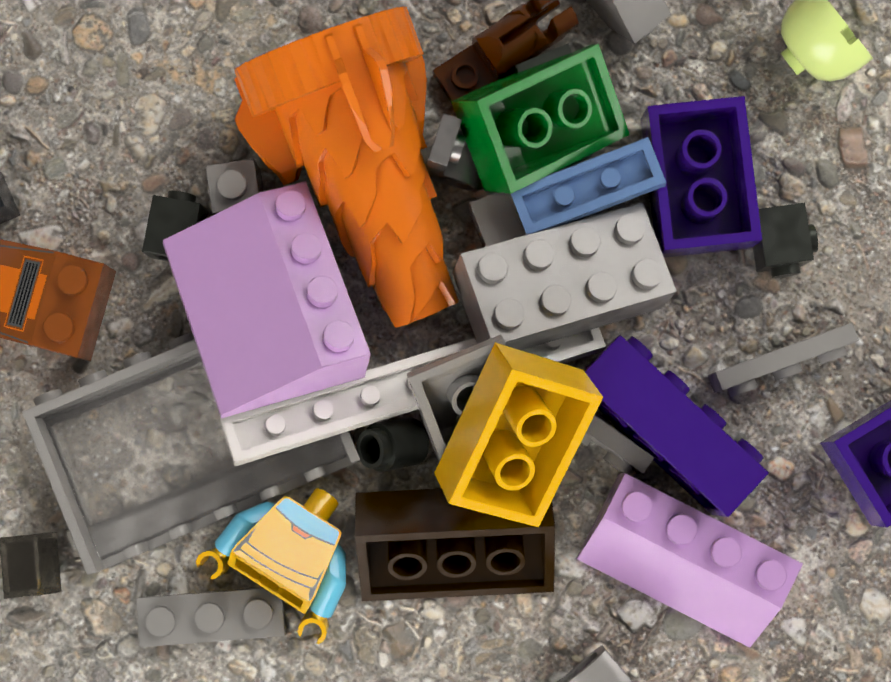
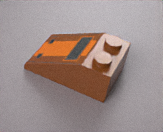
[0,239,116,362]

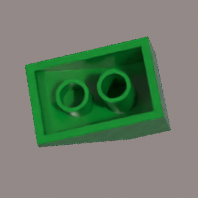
[451,44,630,194]

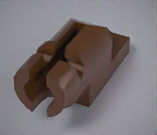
[433,0,579,102]

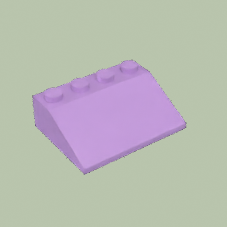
[163,181,371,418]

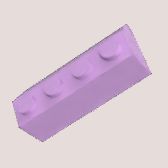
[576,473,803,648]

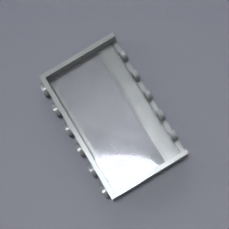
[22,333,360,575]

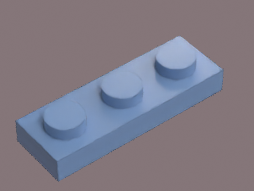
[511,137,666,235]

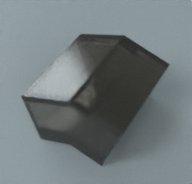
[0,532,62,599]

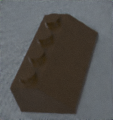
[355,488,555,601]

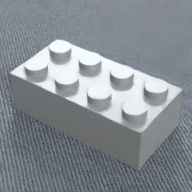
[452,203,677,350]

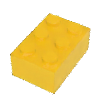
[434,342,603,527]

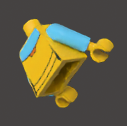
[196,488,346,644]

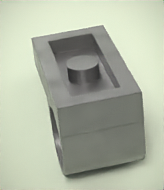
[426,113,480,191]

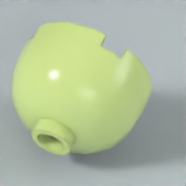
[780,0,873,82]

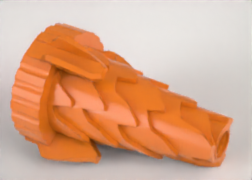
[234,6,459,328]

